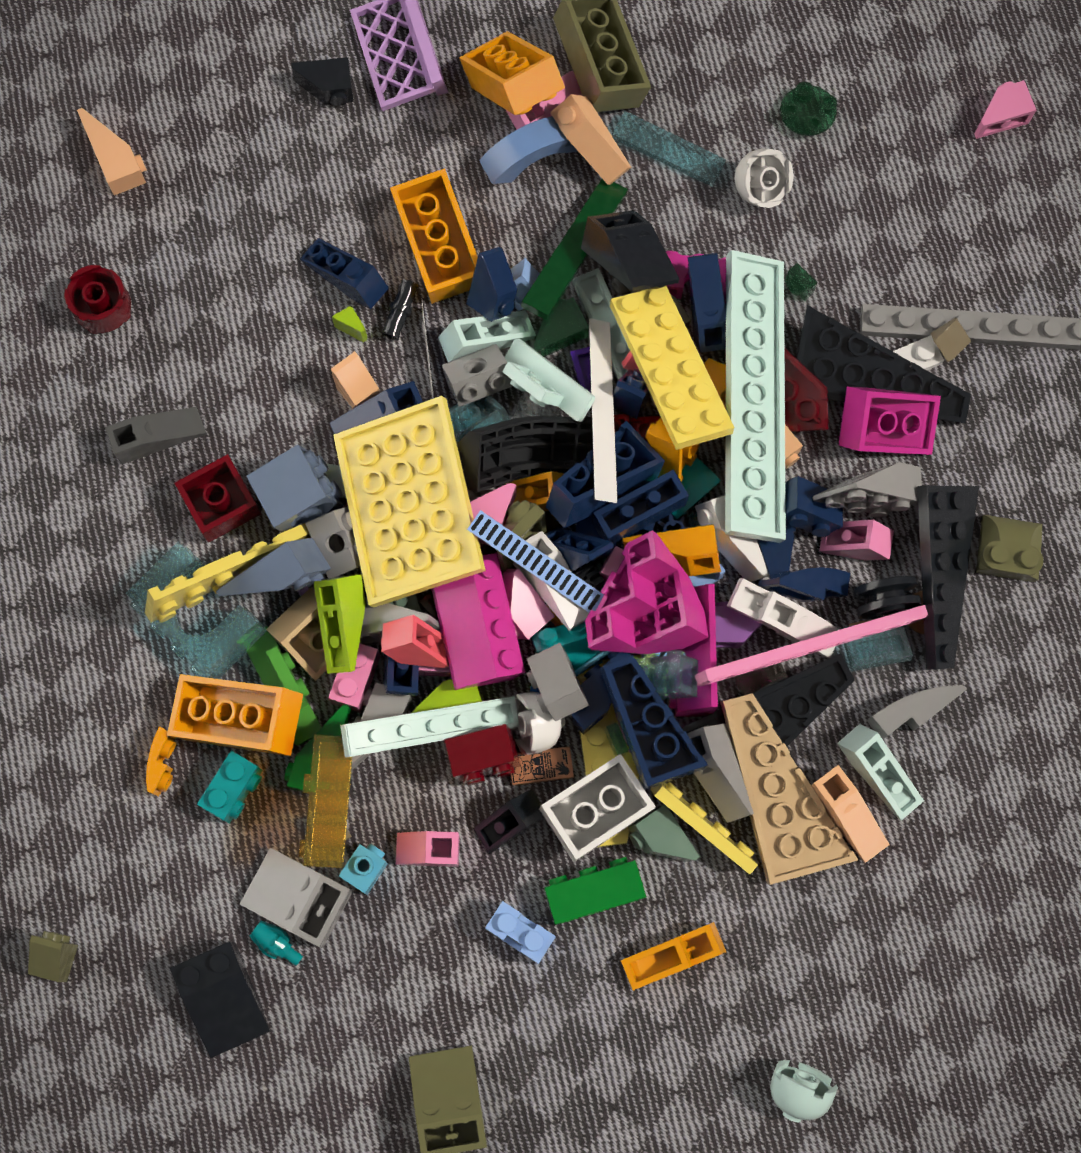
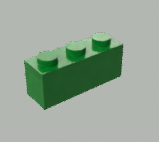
[544,857,646,926]

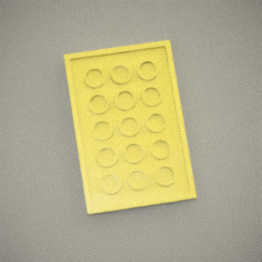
[333,396,486,607]

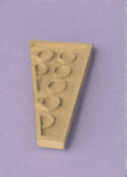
[720,693,858,885]

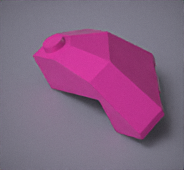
[585,530,709,654]

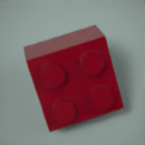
[174,454,261,543]
[444,724,521,786]

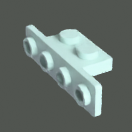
[502,338,595,422]

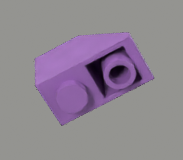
[715,602,763,648]

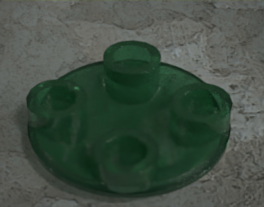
[780,82,837,136]

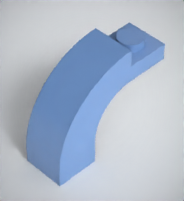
[479,116,577,184]

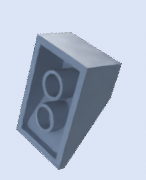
[216,538,331,596]

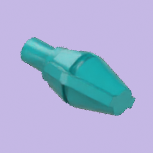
[249,920,303,966]

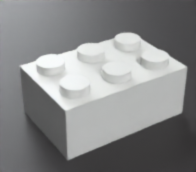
[539,754,656,862]

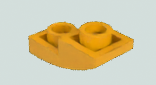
[146,727,176,797]

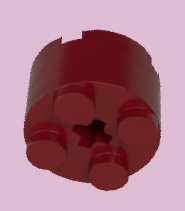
[64,265,131,334]

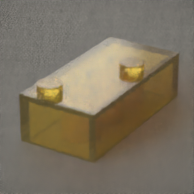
[299,734,353,868]

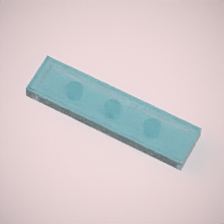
[612,111,726,187]

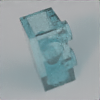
[636,650,698,700]

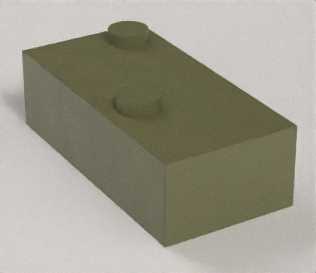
[553,0,651,112]

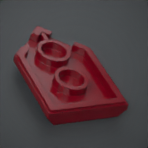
[784,348,828,432]

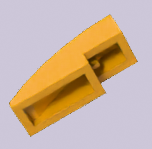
[621,922,726,990]

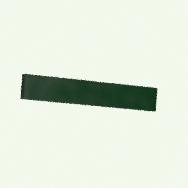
[521,179,628,320]

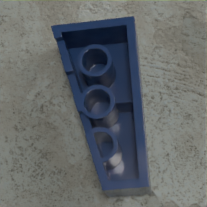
[546,421,665,528]
[601,655,708,790]

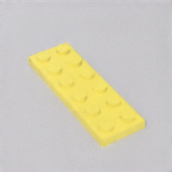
[610,286,734,450]

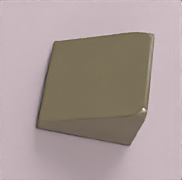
[931,318,971,362]

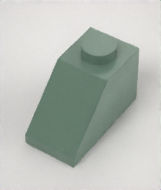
[628,804,700,862]

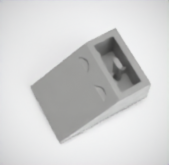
[813,462,922,518]
[240,848,353,948]

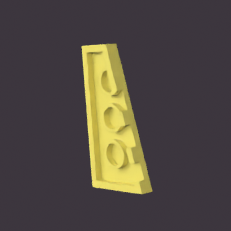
[650,782,758,874]

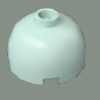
[770,1060,838,1122]

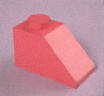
[381,614,449,668]

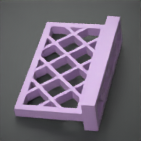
[350,0,448,111]

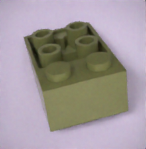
[409,1045,488,1153]

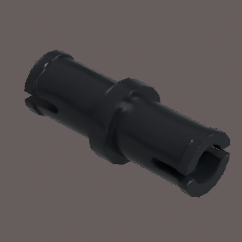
[381,279,419,340]

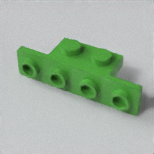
[241,626,322,746]

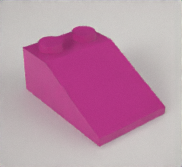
[838,386,941,455]

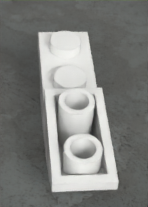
[727,578,839,659]

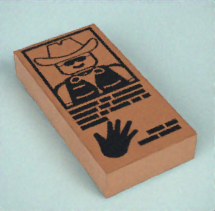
[511,746,574,786]

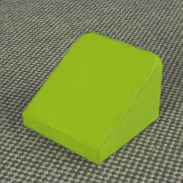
[332,306,367,342]

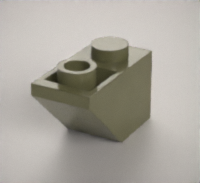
[28,931,78,982]

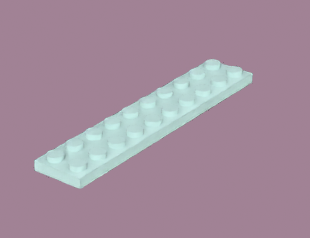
[725,250,786,543]

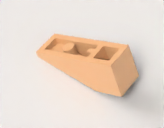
[550,94,632,185]
[77,108,147,195]

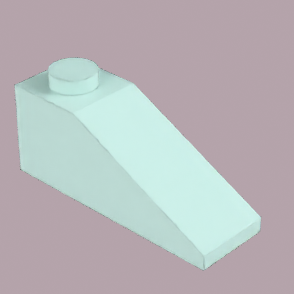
[438,310,536,362]
[837,724,924,821]

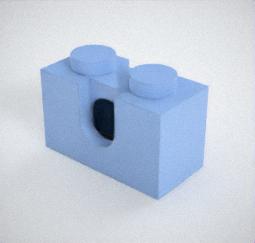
[485,901,556,964]

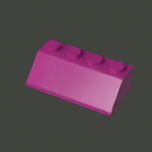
[431,553,525,690]
[668,584,718,717]

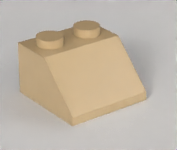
[266,588,327,681]

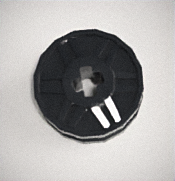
[852,576,922,619]

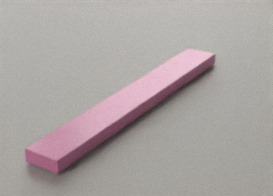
[694,605,928,687]

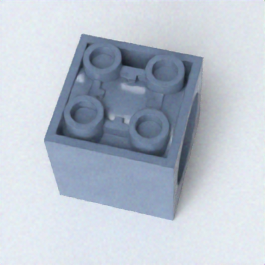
[246,445,344,532]

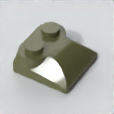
[497,500,547,572]
[976,514,1043,582]

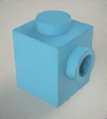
[339,843,388,895]

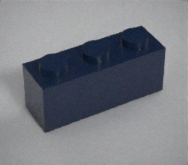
[592,469,689,545]

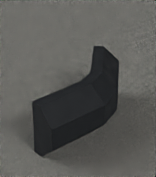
[457,416,593,493]

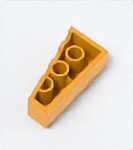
[646,358,726,482]

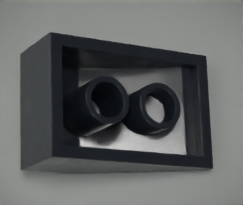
[170,941,271,1058]

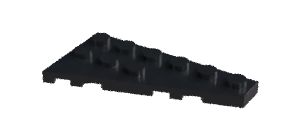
[796,305,971,424]

